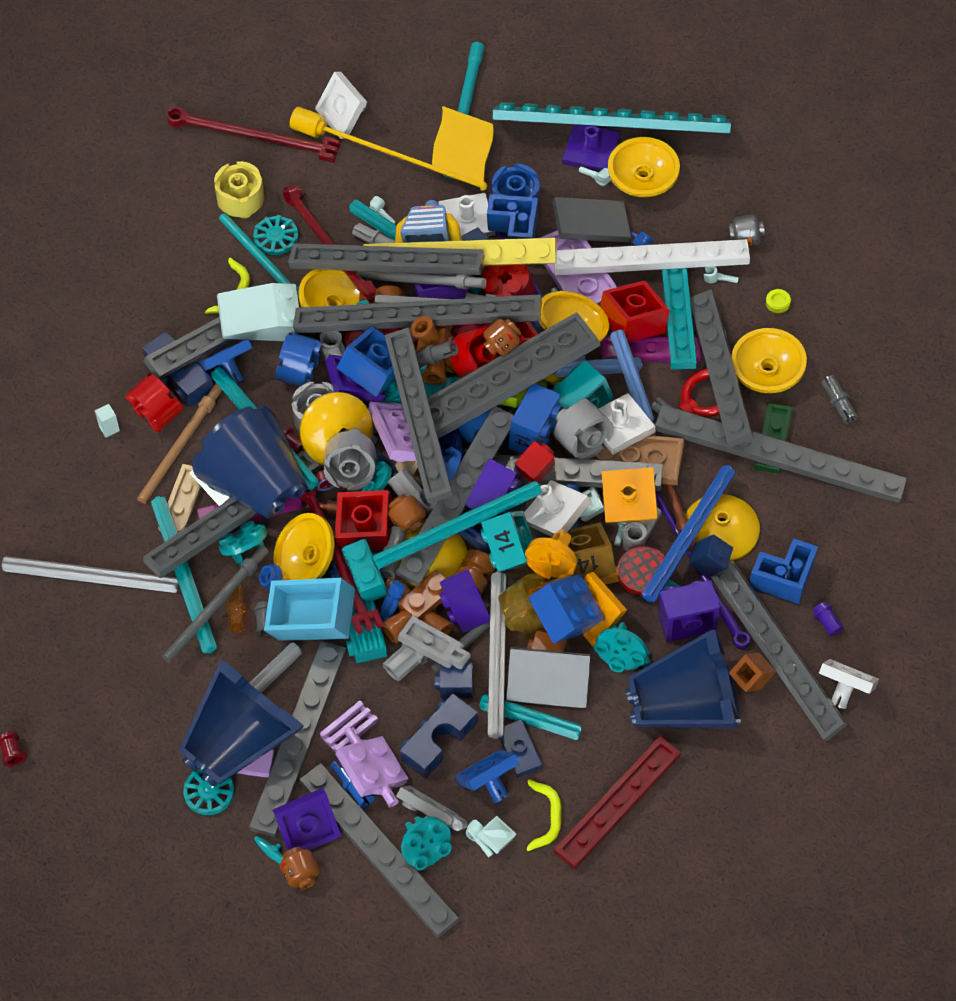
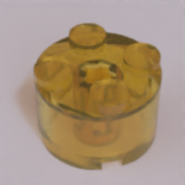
[498,573,546,635]

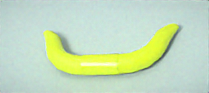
[205,258,250,314]
[527,779,562,851]

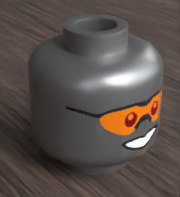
[729,214,765,247]

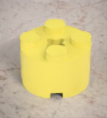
[214,161,264,218]

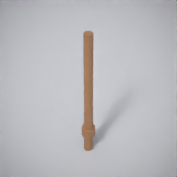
[137,383,223,504]

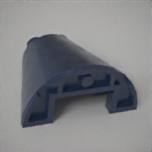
[192,405,308,519]
[626,629,741,729]
[179,660,304,787]

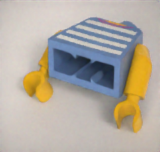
[395,200,462,243]

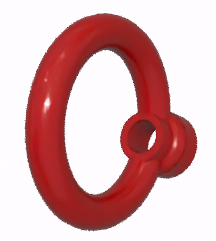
[677,368,720,417]

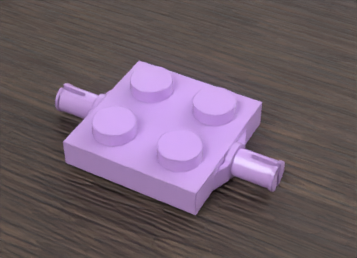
[336,727,408,807]

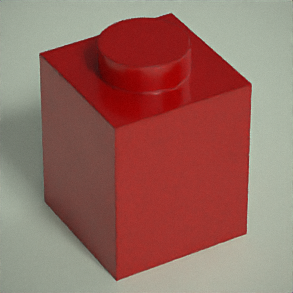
[514,441,555,483]

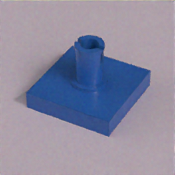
[196,339,252,383]
[454,750,520,803]

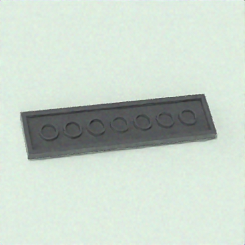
[402,312,600,438]

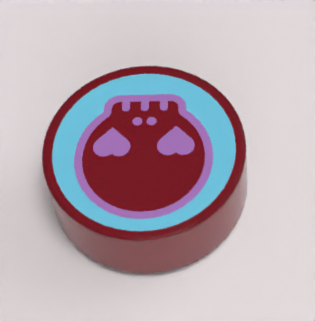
[315,470,335,492]

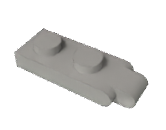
[398,616,470,669]
[396,786,468,831]

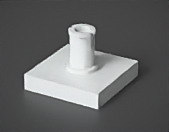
[315,72,367,139]
[438,193,495,237]
[599,393,656,455]
[524,480,591,537]
[819,659,879,709]

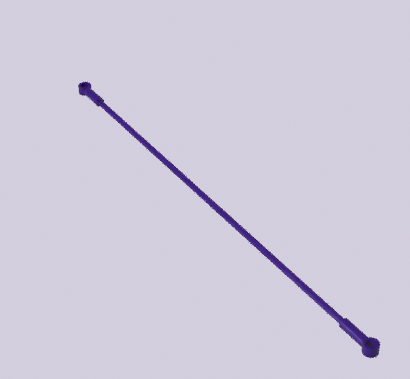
[497,232,750,650]

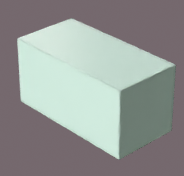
[95,404,120,437]

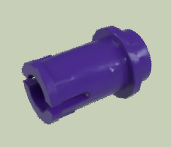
[813,602,844,637]

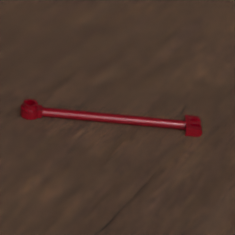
[166,107,341,163]
[283,184,376,304]
[299,486,383,634]

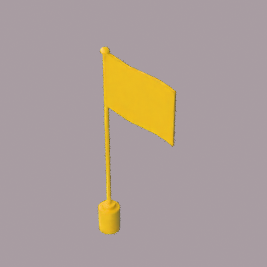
[290,106,494,191]

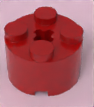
[481,265,535,297]
[450,327,501,379]
[125,373,184,433]

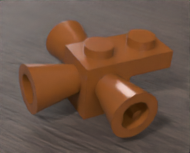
[410,316,459,385]
[381,570,454,643]

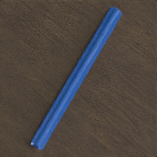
[642,465,735,602]

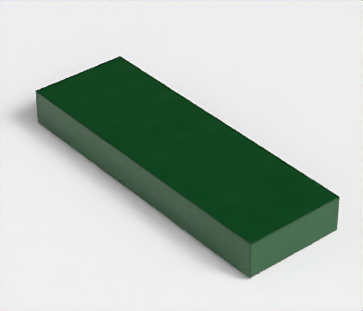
[754,402,793,474]

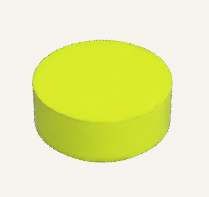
[766,289,791,313]

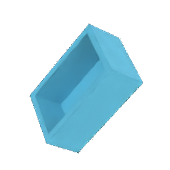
[264,578,355,641]

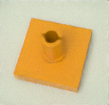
[602,467,658,524]
[583,572,627,647]

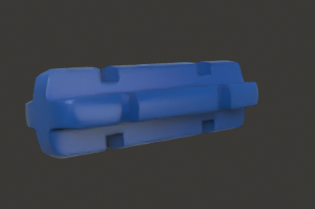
[379,580,405,622]

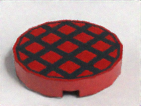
[618,547,666,596]

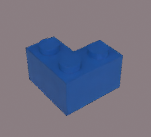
[487,194,539,239]
[750,538,818,604]

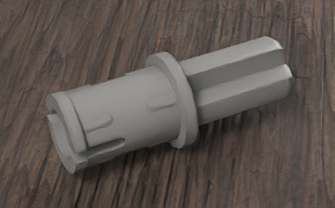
[352,223,395,244]

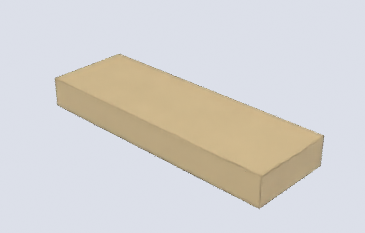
[158,464,202,533]

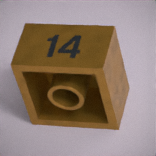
[551,522,616,579]

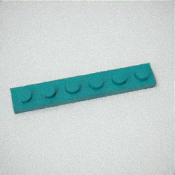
[661,268,696,370]

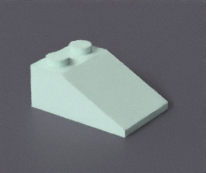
[217,283,299,341]

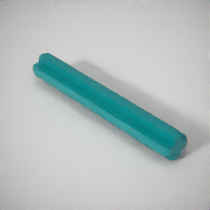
[479,694,582,740]

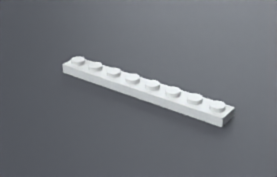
[554,239,750,275]

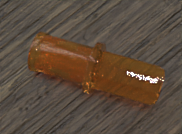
[226,584,247,633]

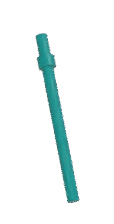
[219,213,302,308]

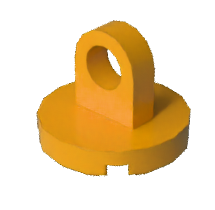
[525,529,577,580]

